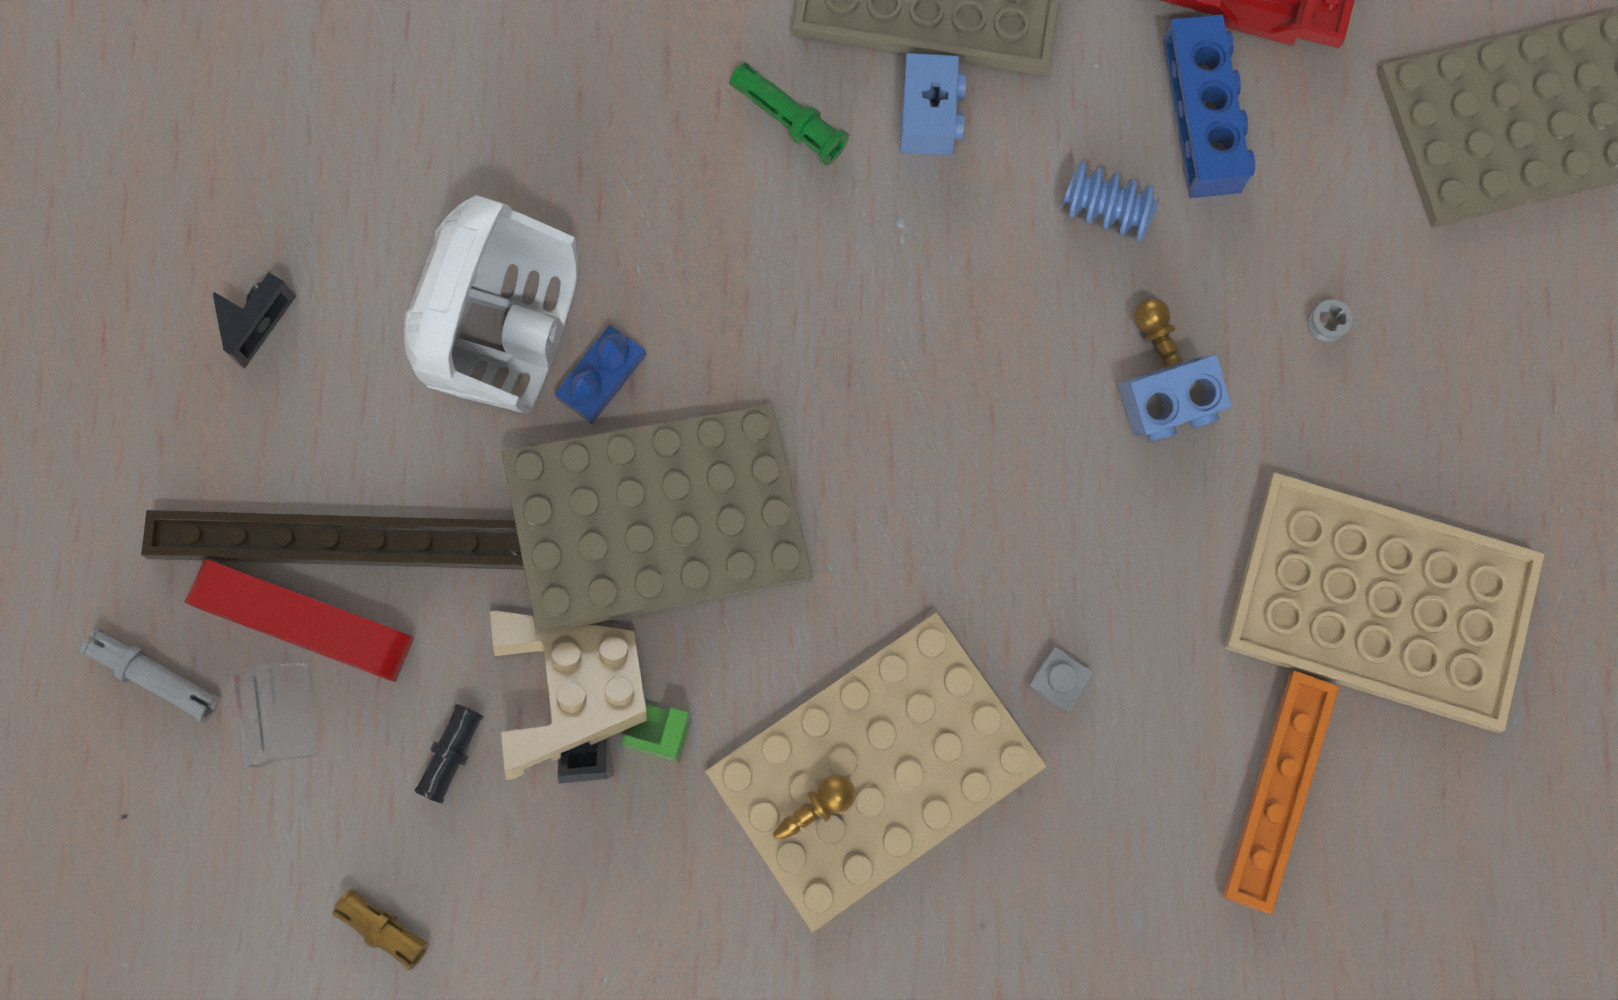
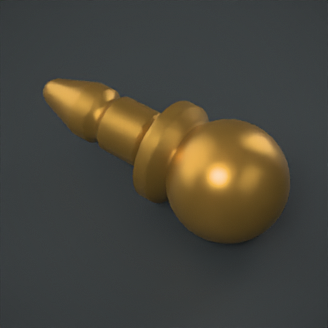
[1134,298,1183,367]
[773,774,856,840]

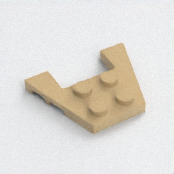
[490,610,647,780]

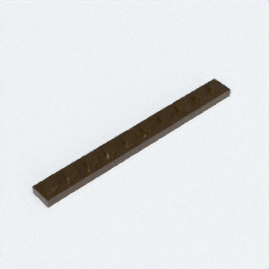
[141,510,524,570]

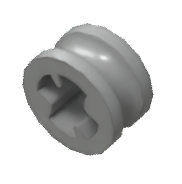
[1307,299,1353,342]

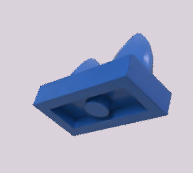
[555,325,646,424]

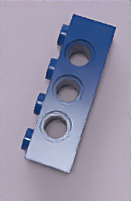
[1163,15,1255,198]

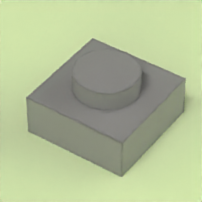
[1027,647,1094,714]

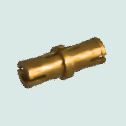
[332,889,429,970]

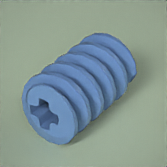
[1061,161,1160,242]

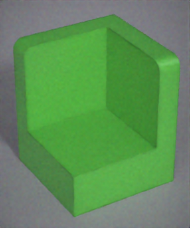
[621,704,692,763]

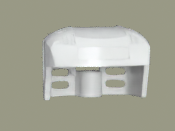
[404,195,579,415]

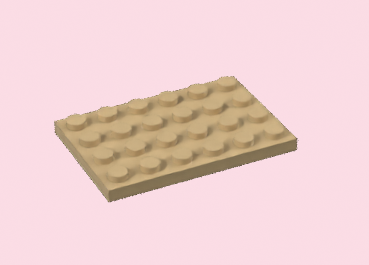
[1224,472,1544,733]
[704,612,1047,933]

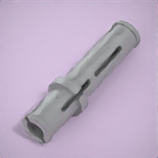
[80,628,219,723]

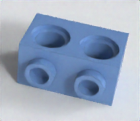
[1118,355,1232,441]

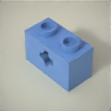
[900,53,966,155]

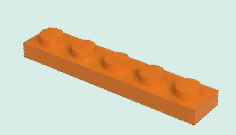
[1221,671,1339,915]

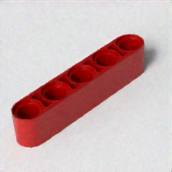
[184,559,414,682]

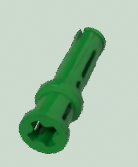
[729,62,849,166]

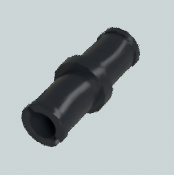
[414,704,484,803]

